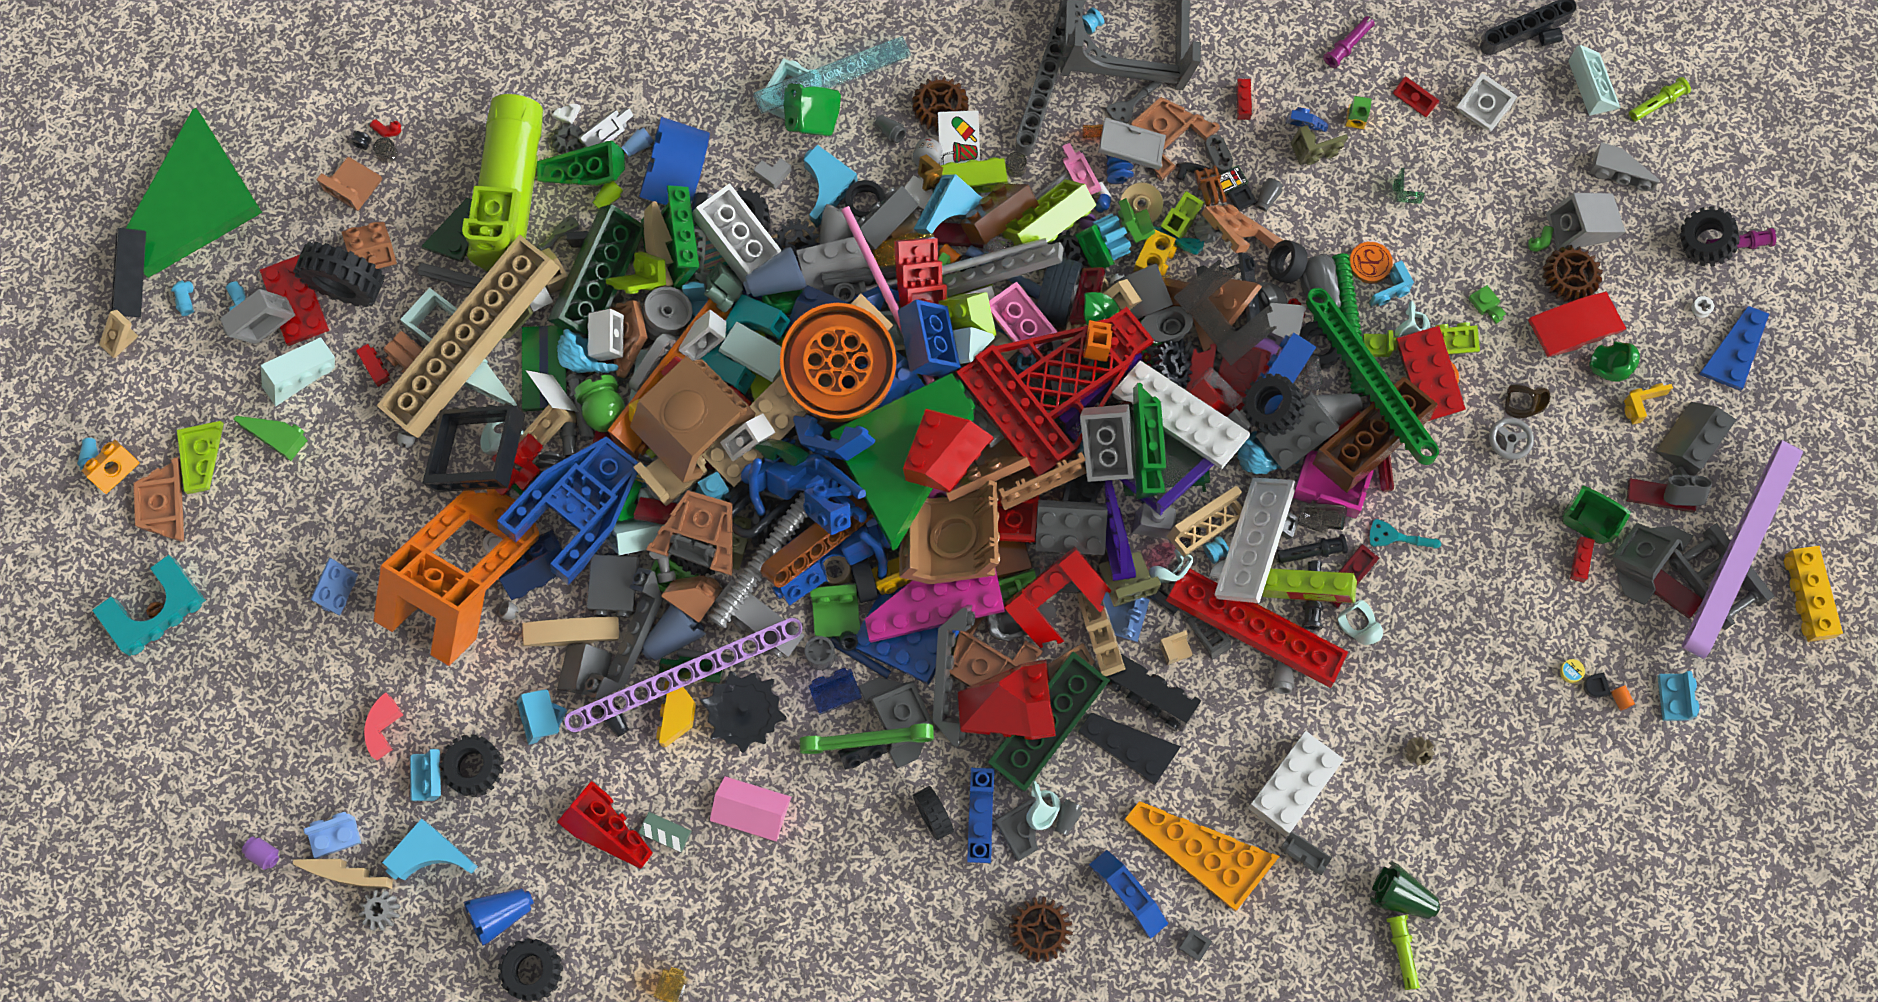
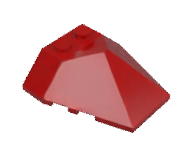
[958,659,1056,740]

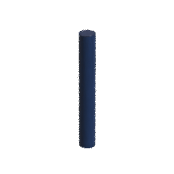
[831,637,892,679]

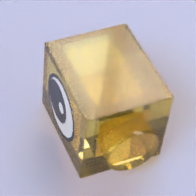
[653,967,689,1002]

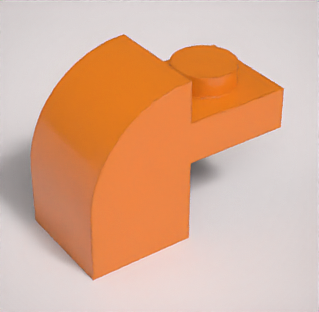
[1083,320,1112,362]

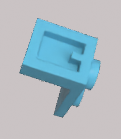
[1369,260,1414,306]
[682,282,708,325]

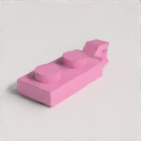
[1062,143,1101,195]

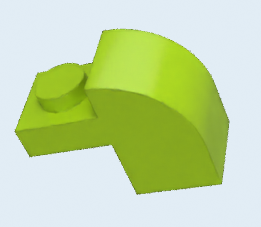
[1161,191,1205,239]

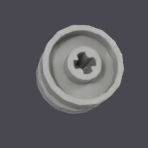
[641,287,692,341]

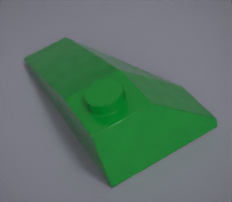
[537,140,625,186]

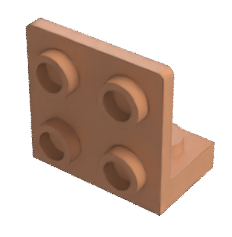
[316,157,382,211]
[341,222,397,269]

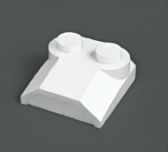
[1456,73,1517,132]

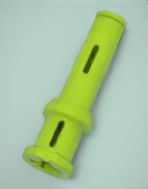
[1629,77,1691,122]
[1386,915,1420,990]

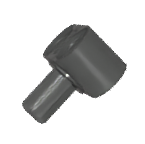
[1663,466,1712,506]

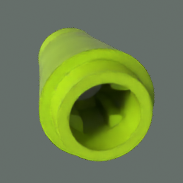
[592,181,623,209]

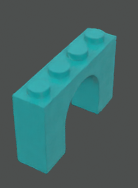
[701,294,791,395]
[92,555,206,656]

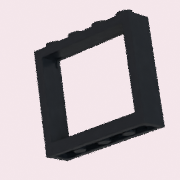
[422,403,525,492]

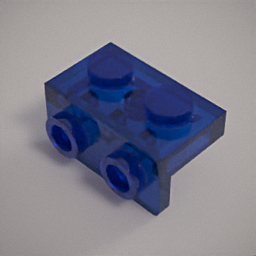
[808,668,862,715]

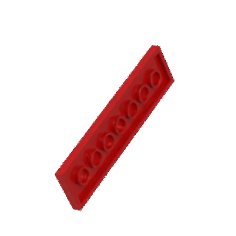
[1166,568,1348,688]

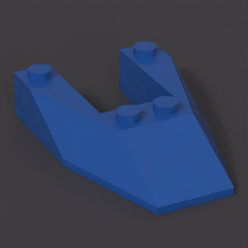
[497,437,639,585]

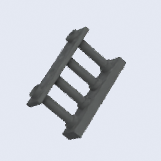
[1669,523,1775,630]

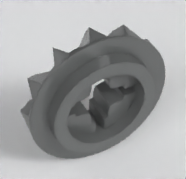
[551,123,584,154]

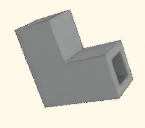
[753,158,792,189]

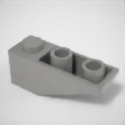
[1590,142,1659,191]

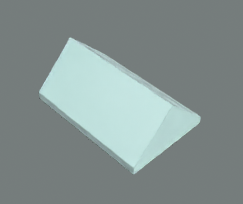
[1569,45,1621,116]
[719,322,781,382]
[953,327,995,364]

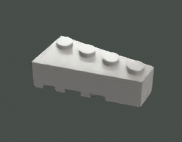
[712,579,805,659]

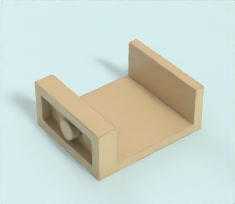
[634,455,708,506]

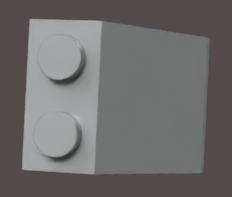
[1546,193,1626,250]

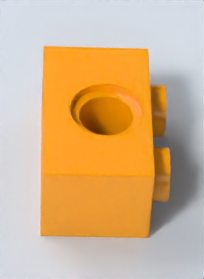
[81,439,140,494]

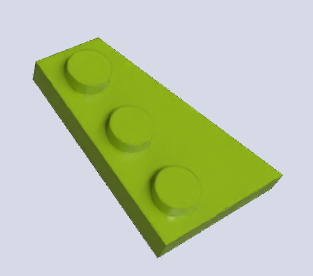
[177,421,224,494]

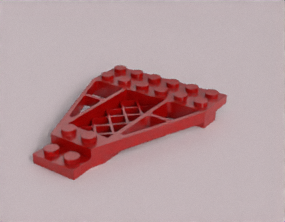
[956,306,1154,477]

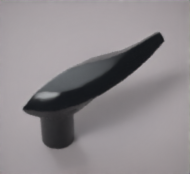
[1176,162,1211,181]

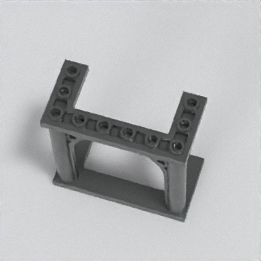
[1057,0,1201,90]

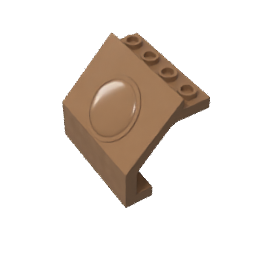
[630,356,756,483]
[974,410,1087,510]
[899,480,1000,584]

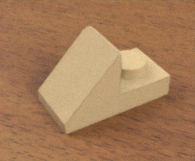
[99,310,138,358]

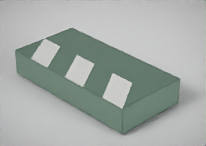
[639,812,692,853]

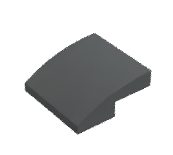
[1114,263,1173,319]

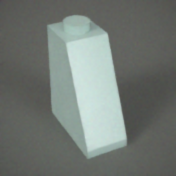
[605,518,664,555]

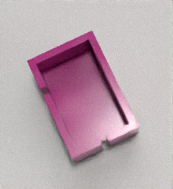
[1293,450,1374,519]

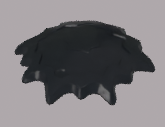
[700,671,787,753]

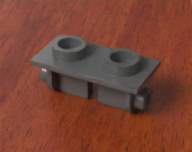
[668,533,716,568]
[1280,831,1332,875]

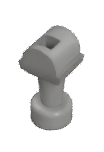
[649,552,676,583]

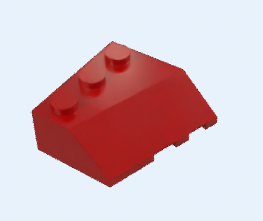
[903,409,994,493]

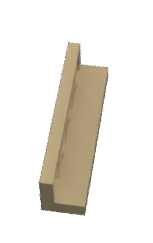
[1167,485,1243,557]

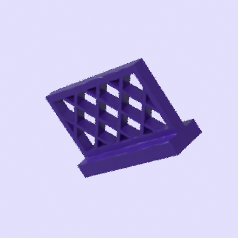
[1104,480,1136,581]

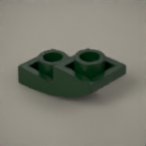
[755,439,809,467]

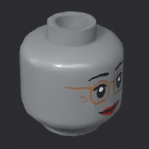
[913,138,943,167]

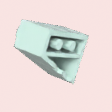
[261,337,335,407]

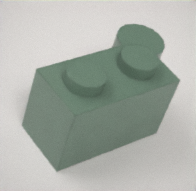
[704,261,743,313]

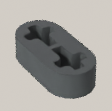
[1205,134,1233,174]

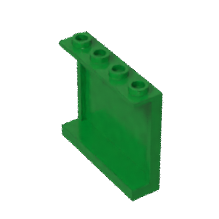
[641,185,699,293]

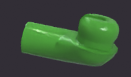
[1528,226,1554,252]

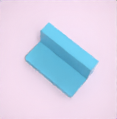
[516,689,559,745]

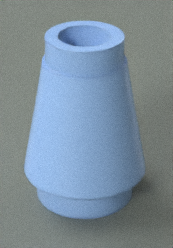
[622,127,654,157]

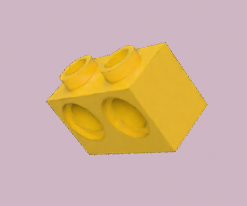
[1133,229,1177,277]

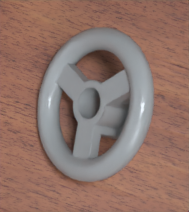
[1489,417,1534,460]

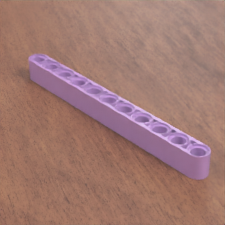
[1682,440,1803,659]
[564,618,802,732]

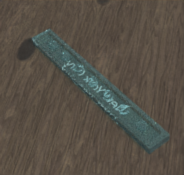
[753,36,911,114]

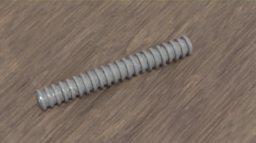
[709,492,808,628]

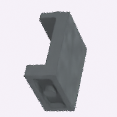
[587,555,640,618]

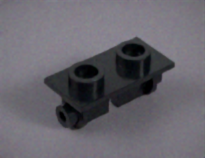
[838,744,888,770]

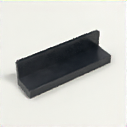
[111,228,146,318]

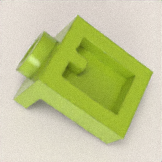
[1363,330,1397,357]

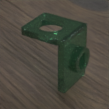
[1393,168,1425,204]

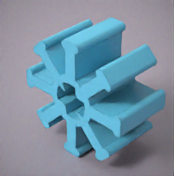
[1092,213,1131,261]

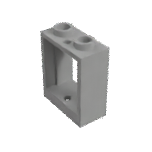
[220,289,295,344]

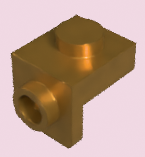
[918,154,943,191]

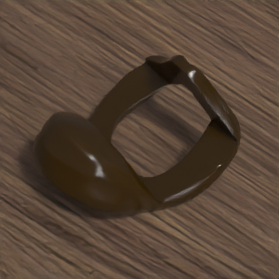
[1505,384,1551,418]

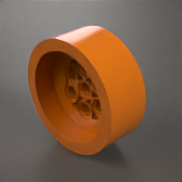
[780,303,896,422]

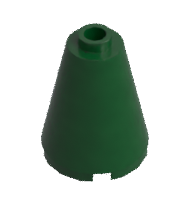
[1370,862,1440,919]

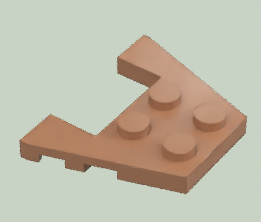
[1131,97,1220,181]
[1201,204,1283,253]
[646,490,733,576]
[950,616,1043,687]

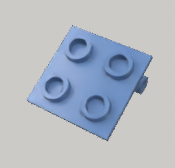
[310,558,358,616]
[1103,592,1150,642]

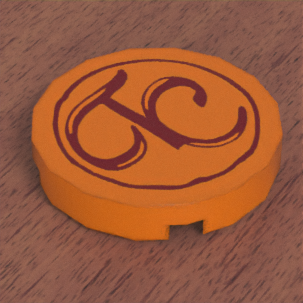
[1349,242,1393,284]

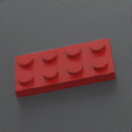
[260,255,330,347]
[1395,326,1466,421]

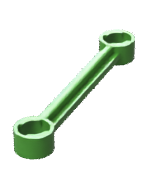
[800,724,934,754]

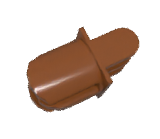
[1194,165,1227,206]

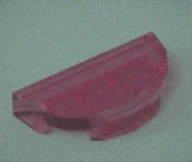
[1146,543,1177,571]

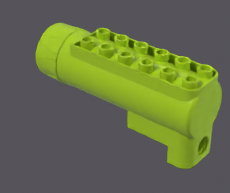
[462,94,543,272]

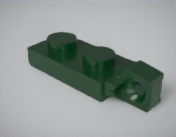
[659,656,724,683]

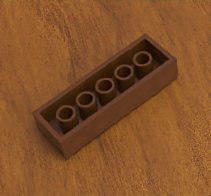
[1312,376,1438,493]

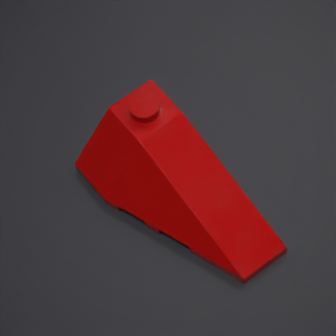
[557,781,653,869]

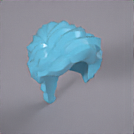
[557,329,619,373]
[1237,431,1300,474]

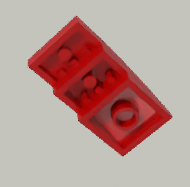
[894,237,947,308]
[1528,291,1627,358]
[997,495,1040,542]

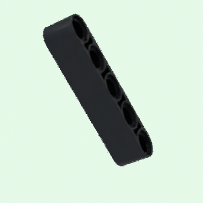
[1480,0,1577,55]

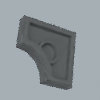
[994,797,1038,862]

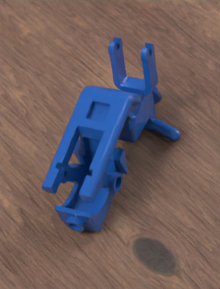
[741,437,867,535]
[772,517,891,606]

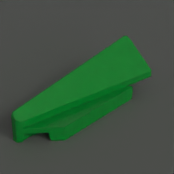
[1133,383,1166,499]

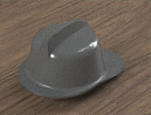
[1141,306,1193,342]

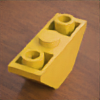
[656,681,696,747]

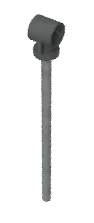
[833,238,1048,304]

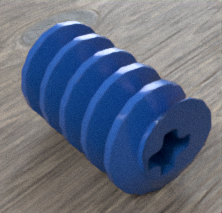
[1106,155,1134,184]

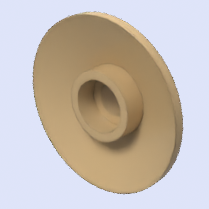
[1120,182,1163,222]

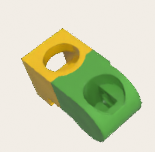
[1345,96,1372,129]

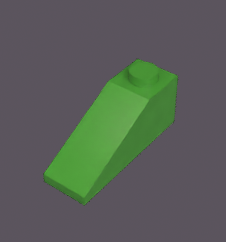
[233,416,308,461]

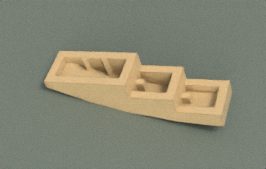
[644,201,673,288]
[1077,592,1125,677]
[522,617,620,646]
[293,859,393,889]

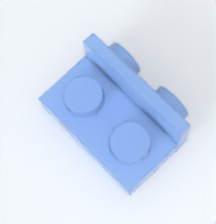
[303,812,361,859]

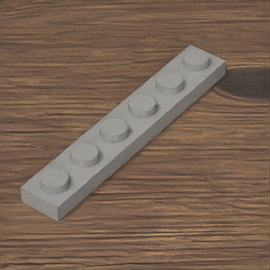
[942,242,1064,297]

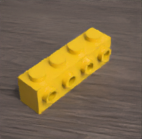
[1784,546,1843,642]

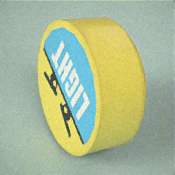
[1560,659,1585,683]

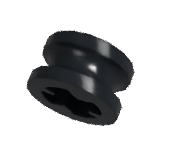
[350,131,372,150]

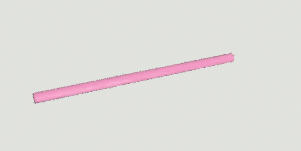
[841,206,935,385]

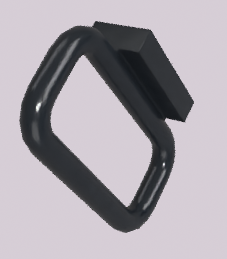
[724,481,804,538]

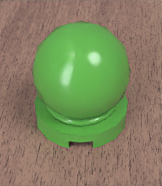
[574,375,625,432]

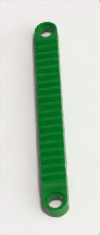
[1306,288,1439,465]

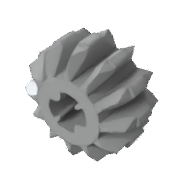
[358,890,400,931]

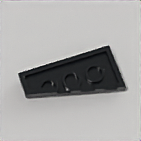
[1078,712,1181,785]

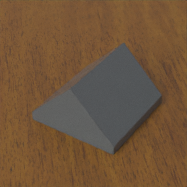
[557,644,612,695]

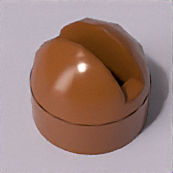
[146,602,164,619]

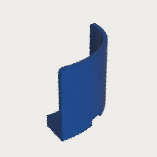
[639,117,710,205]

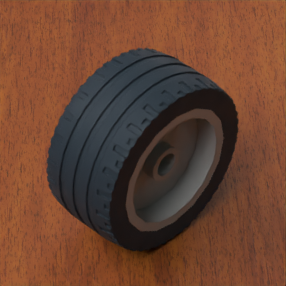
[1037,257,1082,325]

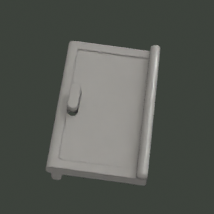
[1098,117,1166,170]

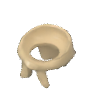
[823,556,853,585]

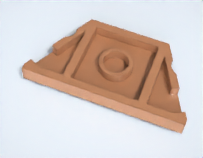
[1191,277,1262,351]
[609,300,647,378]
[946,456,1030,501]
[133,457,184,542]

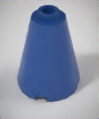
[463,888,534,946]

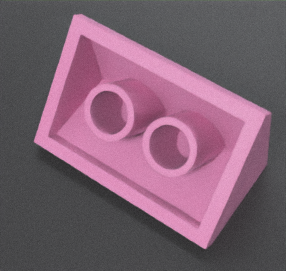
[989,282,1057,357]
[710,776,791,842]

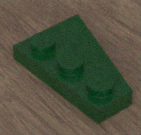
[421,198,472,262]

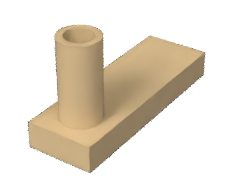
[519,404,577,447]

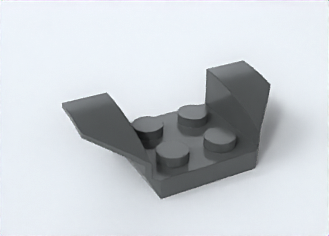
[1613,523,1694,605]
[858,677,933,769]

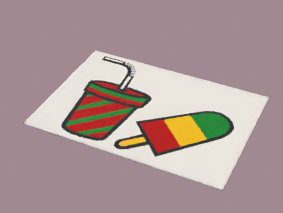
[938,111,980,165]

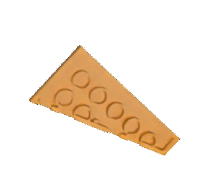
[1124,801,1280,912]

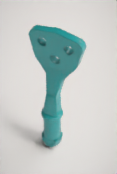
[1153,226,1205,255]
[1370,519,1441,549]

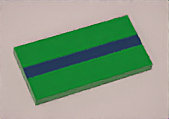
[522,325,567,412]

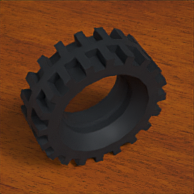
[293,242,385,307]

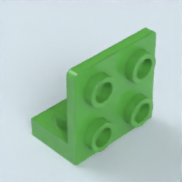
[810,584,860,638]

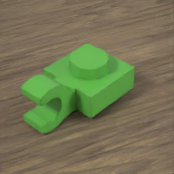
[1468,285,1506,324]

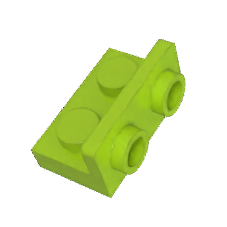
[1435,322,1480,355]

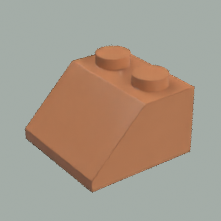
[661,575,723,622]

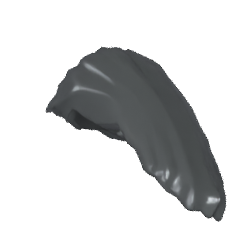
[1299,254,1341,308]
[986,600,1057,641]

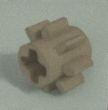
[1404,736,1435,766]

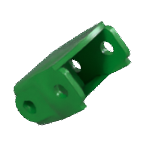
[783,83,841,137]
[1561,485,1631,544]

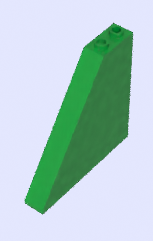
[126,108,263,278]
[830,373,975,551]

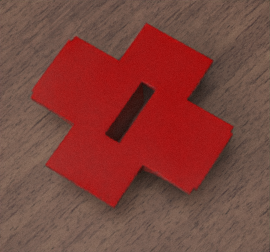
[492,433,543,496]

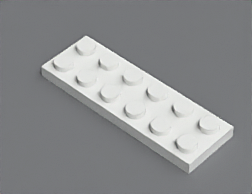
[1112,361,1250,469]
[1214,478,1297,603]

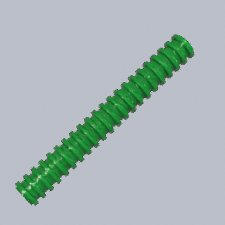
[1332,253,1366,397]

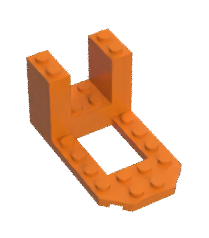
[373,489,540,666]

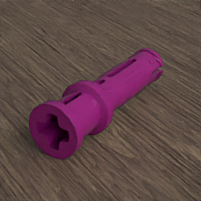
[1323,16,1375,69]
[1706,227,1777,249]

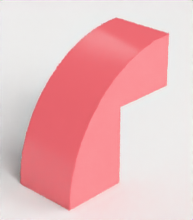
[364,693,403,760]

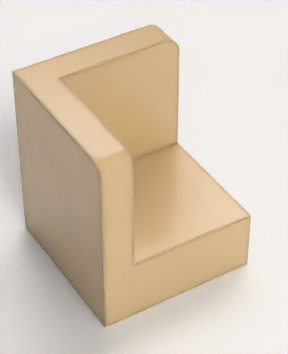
[1103,279,1142,310]
[1159,630,1192,665]

